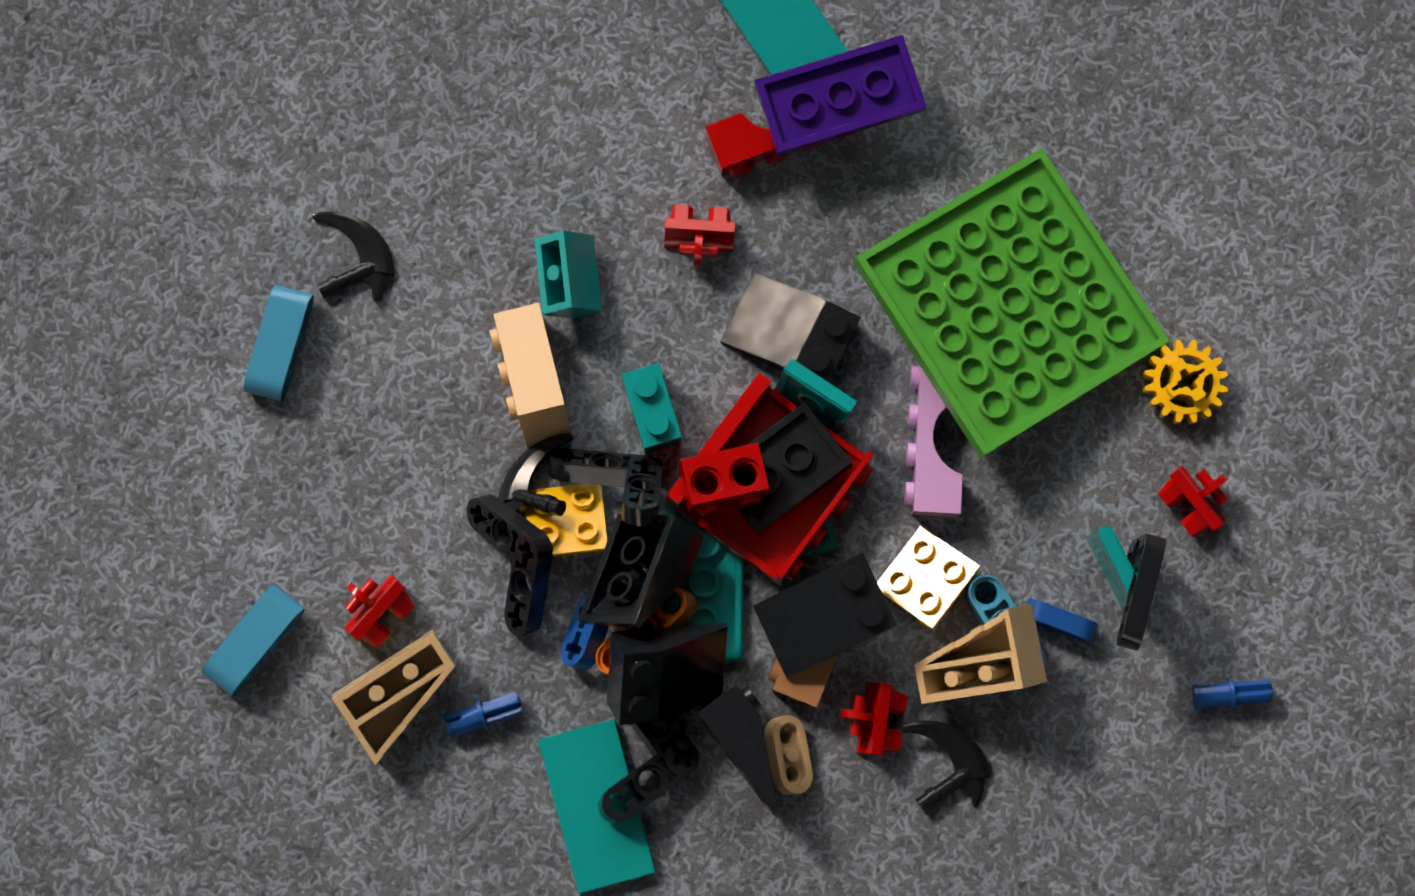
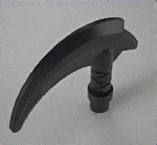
[312,212,395,302]
[498,433,574,516]
[900,720,991,812]

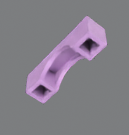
[904,364,963,518]

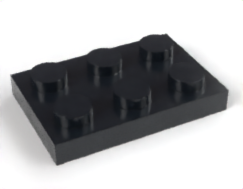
[733,402,853,536]

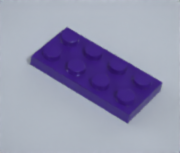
[754,35,927,156]

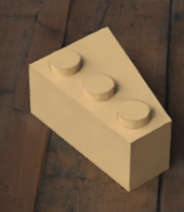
[489,303,572,448]
[914,603,1047,704]
[332,630,455,765]

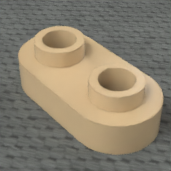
[764,715,813,795]

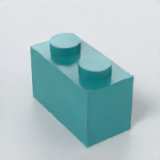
[534,230,602,319]
[621,363,682,454]

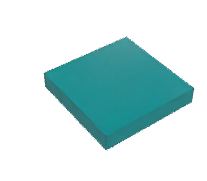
[774,358,857,434]
[1086,525,1134,608]

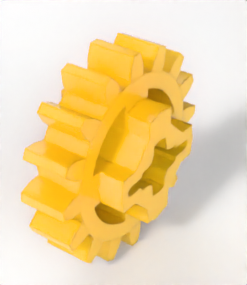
[1142,340,1228,425]

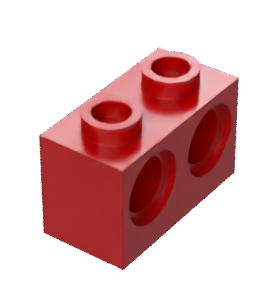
[678,443,769,516]

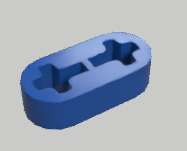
[561,595,609,671]
[1027,599,1098,643]

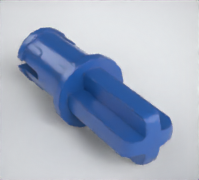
[1192,678,1273,710]
[443,693,524,739]

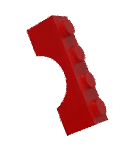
[705,113,853,178]

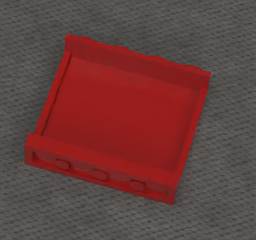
[666,373,874,586]

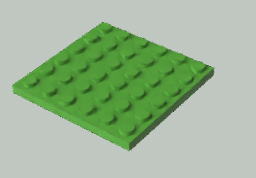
[852,148,1170,459]

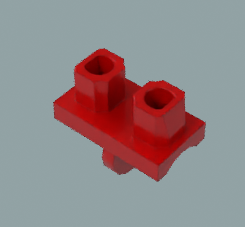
[664,204,735,267]
[1158,465,1228,538]
[344,574,415,648]
[840,682,908,755]

